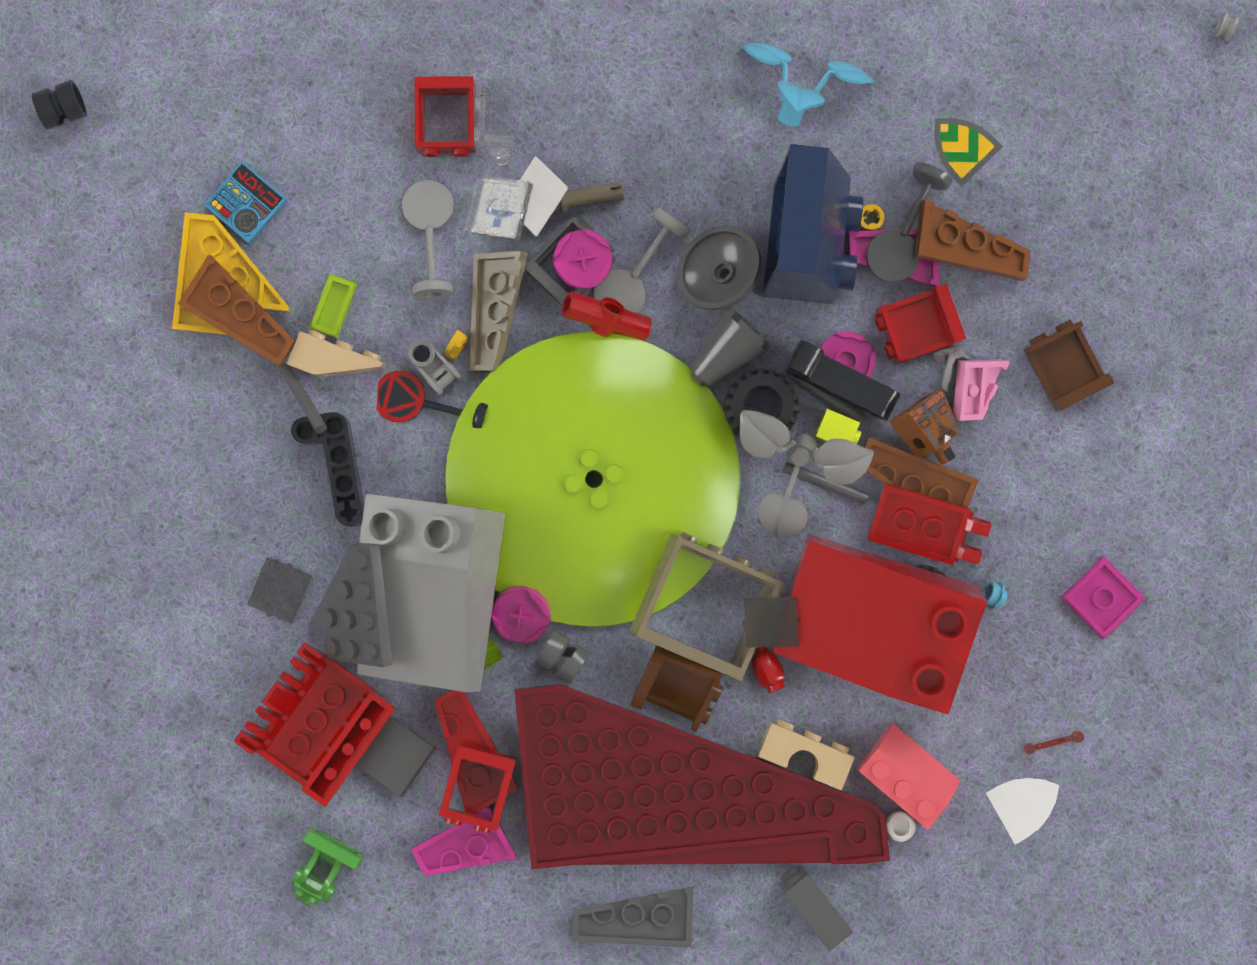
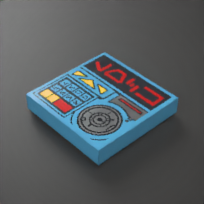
[204,161,288,244]

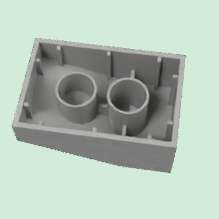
[357,494,505,692]

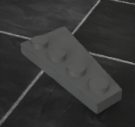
[572,886,694,947]

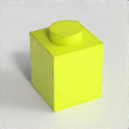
[813,409,862,444]

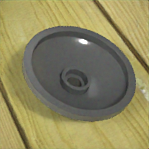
[677,226,761,310]

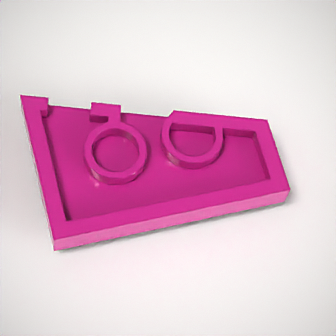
[848,229,940,287]
[411,806,518,876]

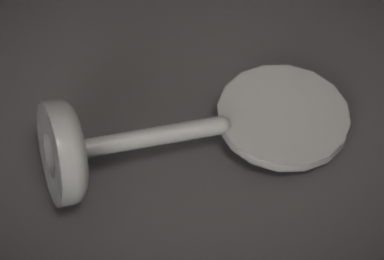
[402,180,454,301]
[594,207,691,314]

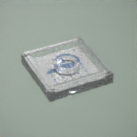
[465,175,533,241]

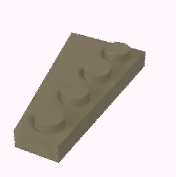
[469,251,528,372]

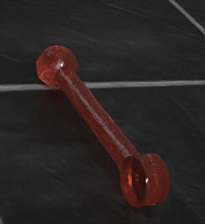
[1024,731,1084,755]

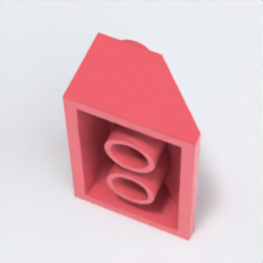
[855,723,961,830]

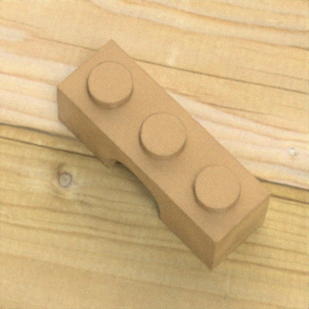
[756,719,855,791]

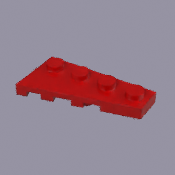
[434,690,519,814]

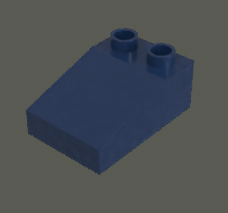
[762,144,863,304]

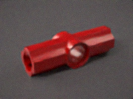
[561,291,652,341]

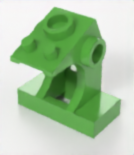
[291,827,364,907]

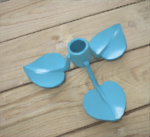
[740,43,875,127]

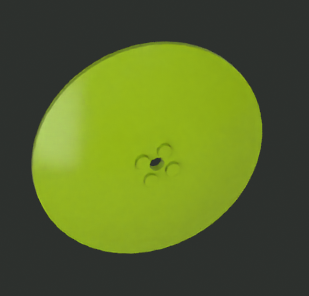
[445,332,740,627]

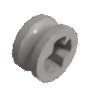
[1213,12,1239,42]

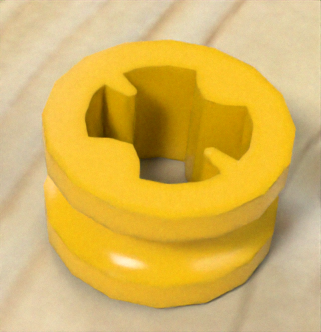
[860,204,885,231]

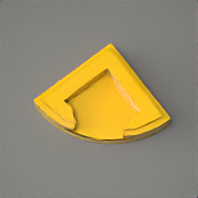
[443,330,469,362]

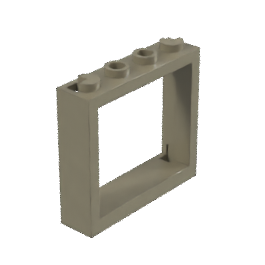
[629,532,784,681]

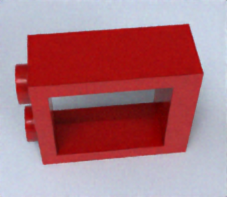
[414,76,476,158]
[438,742,517,834]

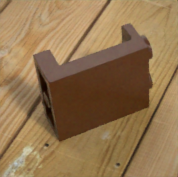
[1024,319,1114,412]
[630,645,723,732]

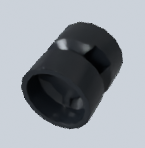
[32,80,87,130]

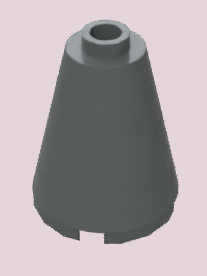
[690,307,771,387]

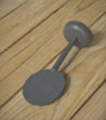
[867,162,952,283]

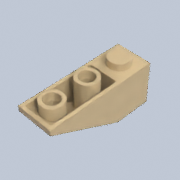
[287,329,386,377]

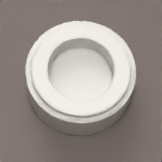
[886,811,916,842]

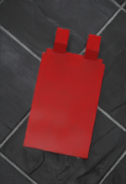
[868,483,991,566]

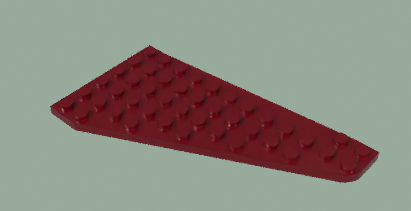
[514,684,890,870]

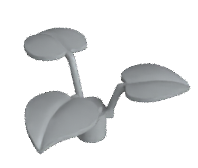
[740,410,874,537]

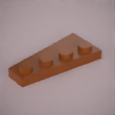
[914,198,1031,281]
[178,254,296,367]
[864,436,979,507]

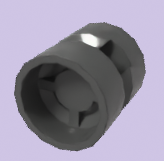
[535,630,590,684]

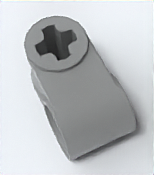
[408,340,462,396]

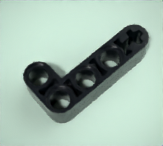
[784,340,901,421]
[291,412,364,527]

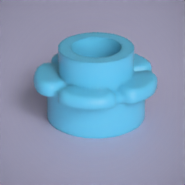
[982,581,1007,610]

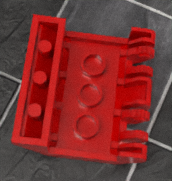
[234,642,396,807]

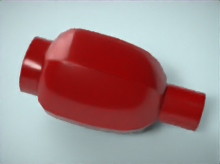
[752,638,785,693]

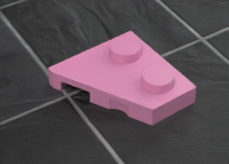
[953,359,1009,421]

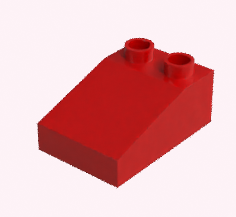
[772,534,987,715]

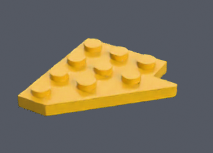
[172,212,290,336]

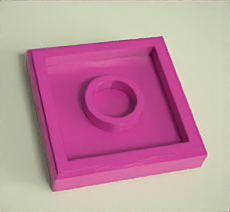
[1060,556,1146,640]

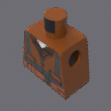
[889,389,960,465]

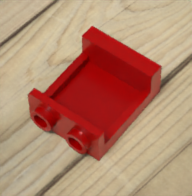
[874,283,966,365]

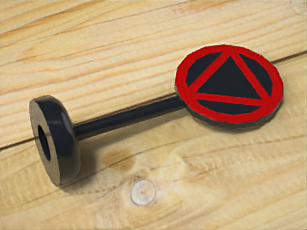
[376,370,488,428]

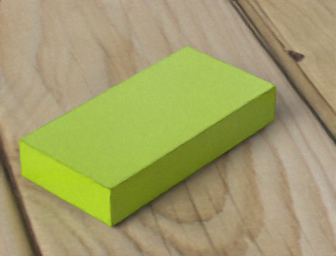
[309,273,358,339]

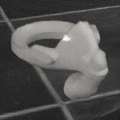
[933,346,970,393]

